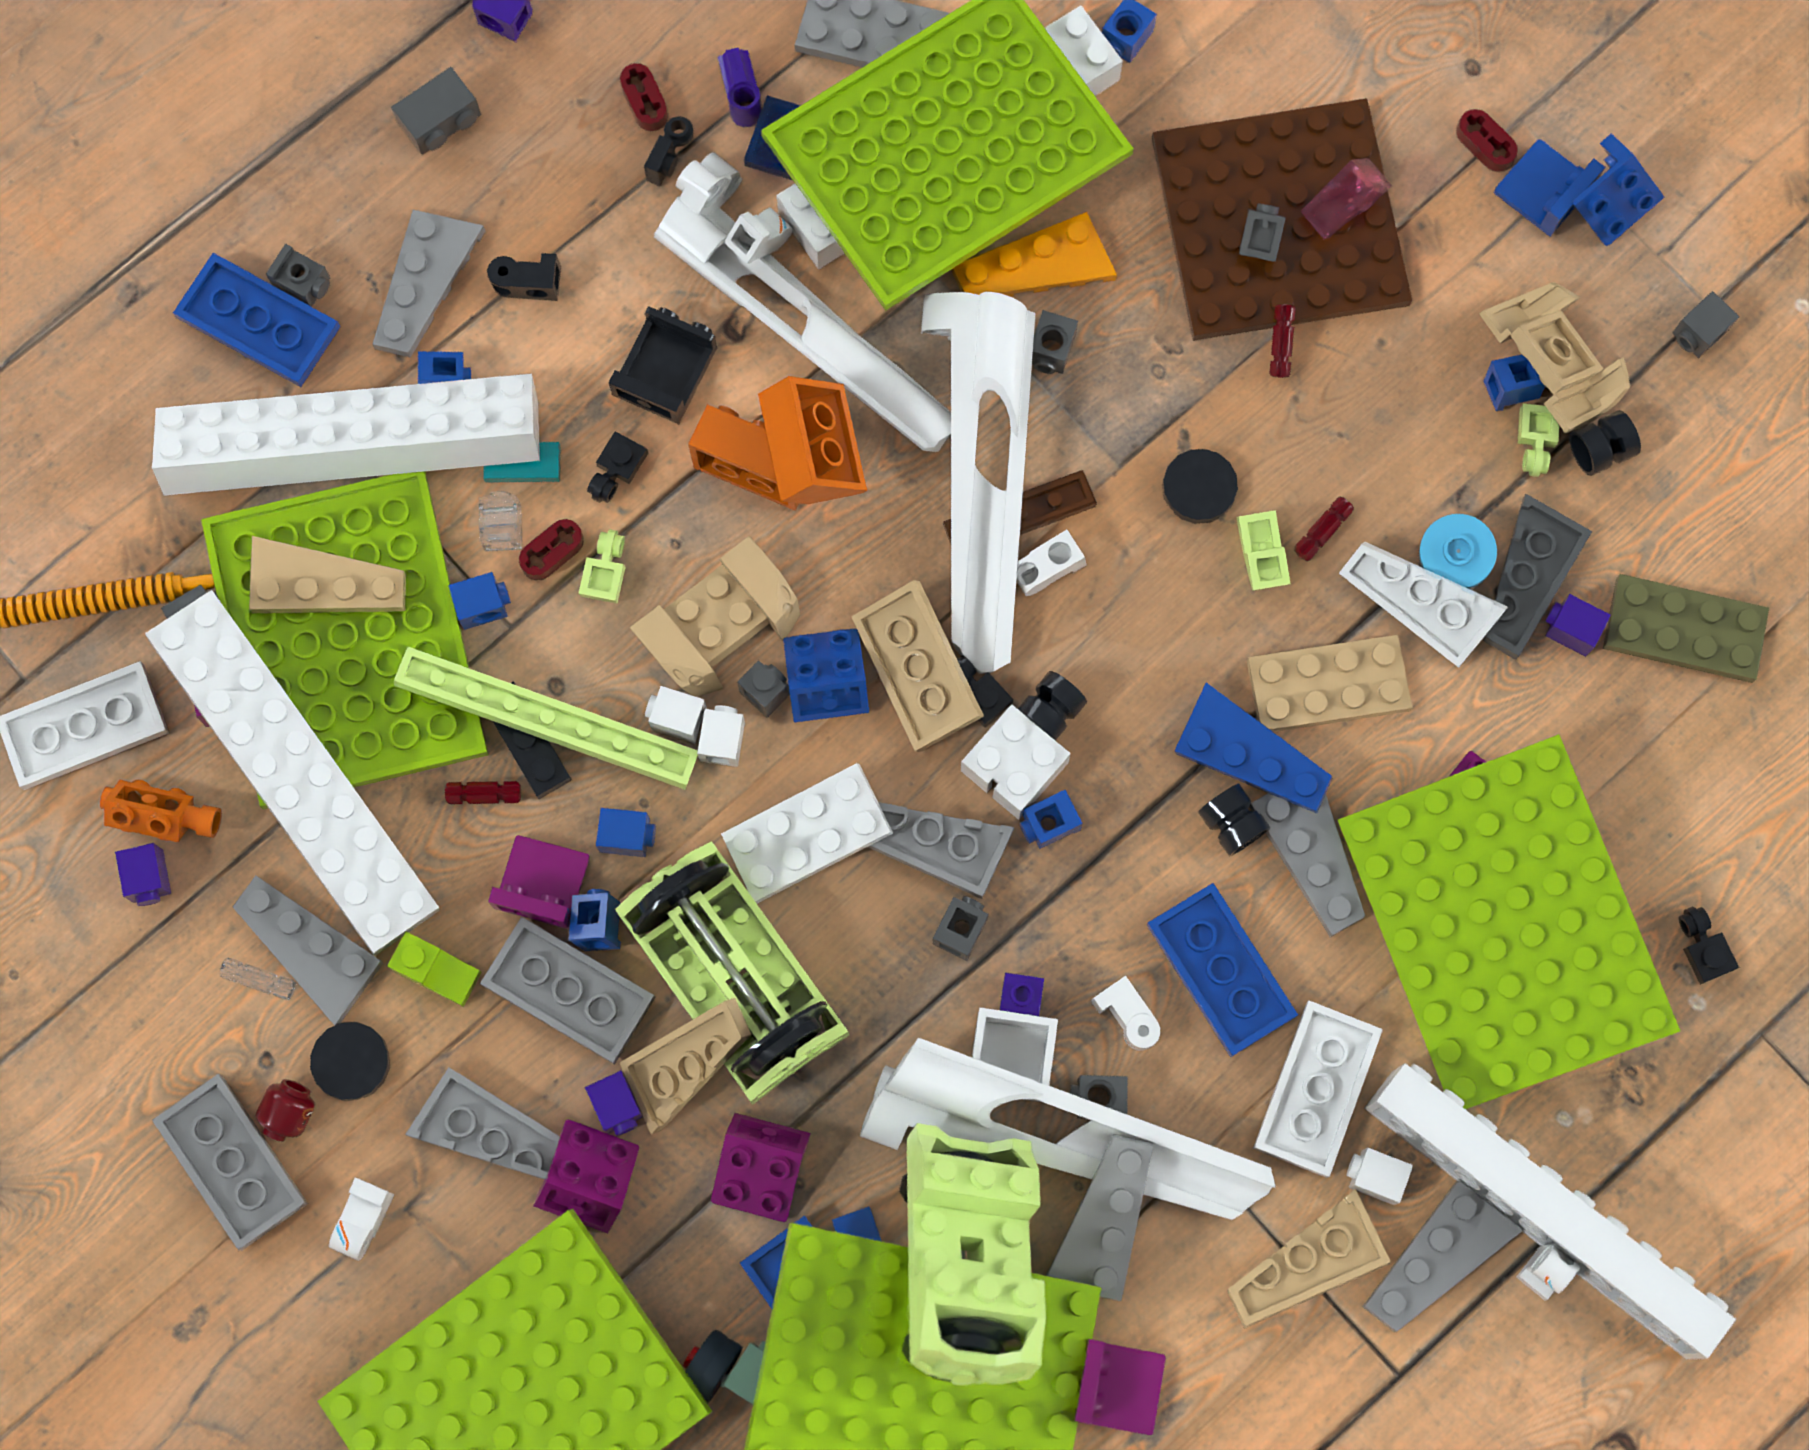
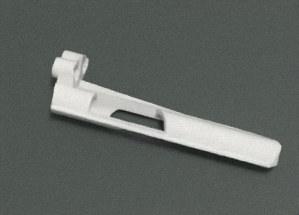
[654,152,951,452]
[921,292,1035,674]
[860,1038,1276,1220]

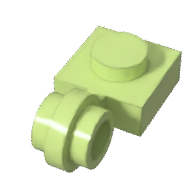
[1518,403,1559,477]
[578,529,626,603]

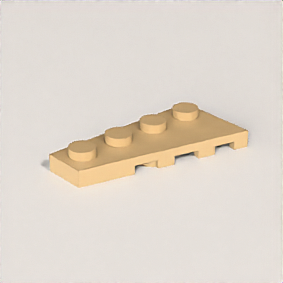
[249,536,406,613]
[620,998,752,1134]
[1227,1189,1391,1329]

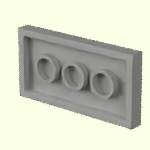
[795,0,950,67]
[480,917,656,1065]
[152,1074,308,1251]

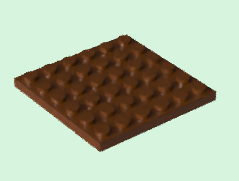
[1152,98,1412,341]

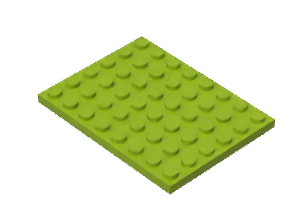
[761,0,1134,311]
[201,471,489,809]
[1338,734,1681,1109]
[317,1209,713,1450]
[744,1223,1101,1450]

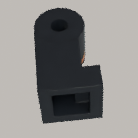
[487,253,561,301]

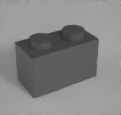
[391,67,481,155]

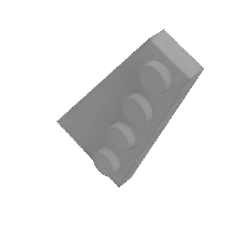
[373,210,486,358]
[1249,793,1365,938]
[868,802,1014,899]
[233,875,383,1025]
[405,1067,560,1180]
[1045,1135,1153,1301]
[1362,1180,1523,1332]

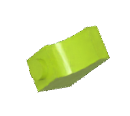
[387,932,482,1007]

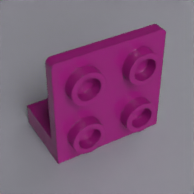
[488,835,590,929]
[711,1113,811,1222]
[533,1119,639,1234]
[1074,1339,1166,1435]

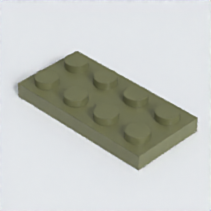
[1603,574,1769,683]

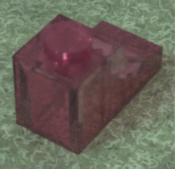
[1300,158,1392,239]

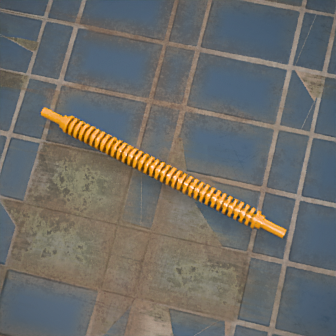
[0,572,215,629]

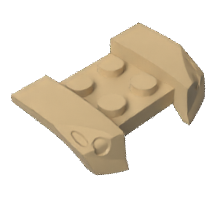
[1479,282,1630,434]
[630,536,800,697]

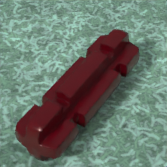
[1270,304,1296,378]
[1294,496,1354,561]
[445,781,521,804]

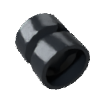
[1569,410,1641,476]
[1018,671,1087,741]
[1198,784,1271,857]

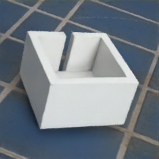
[961,704,1071,820]
[972,1008,1058,1103]

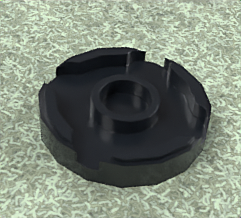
[1162,449,1238,524]
[310,1022,390,1101]

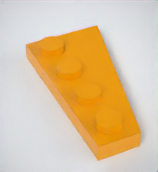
[952,212,1117,297]

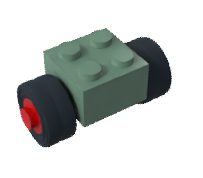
[682,1330,766,1405]

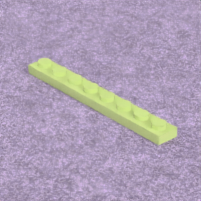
[394,647,698,790]

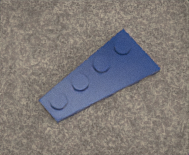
[1175,683,1333,813]

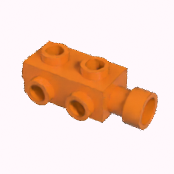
[100,779,222,843]

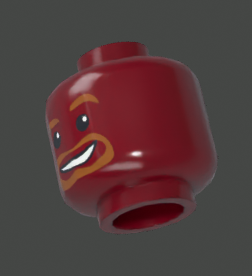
[255,1079,315,1141]

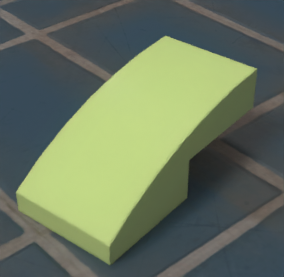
[1236,510,1291,591]

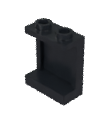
[608,306,717,424]

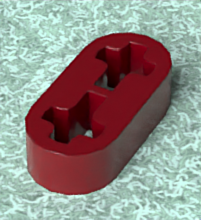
[620,63,668,132]
[1456,109,1518,172]
[519,519,584,580]

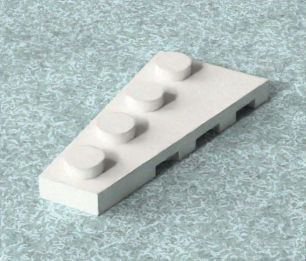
[1339,542,1508,668]

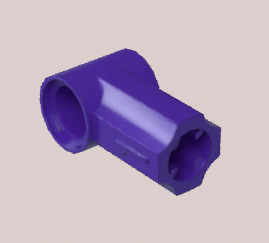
[718,47,762,127]

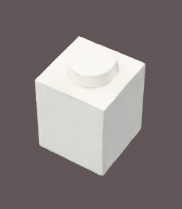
[645,686,707,744]
[697,705,745,767]
[1346,1148,1413,1205]

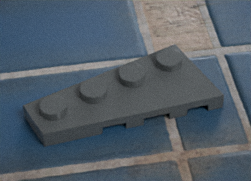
[1483,494,1592,660]

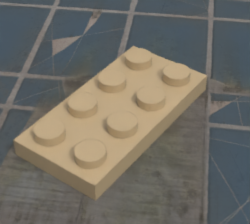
[852,580,984,752]
[1247,635,1413,732]

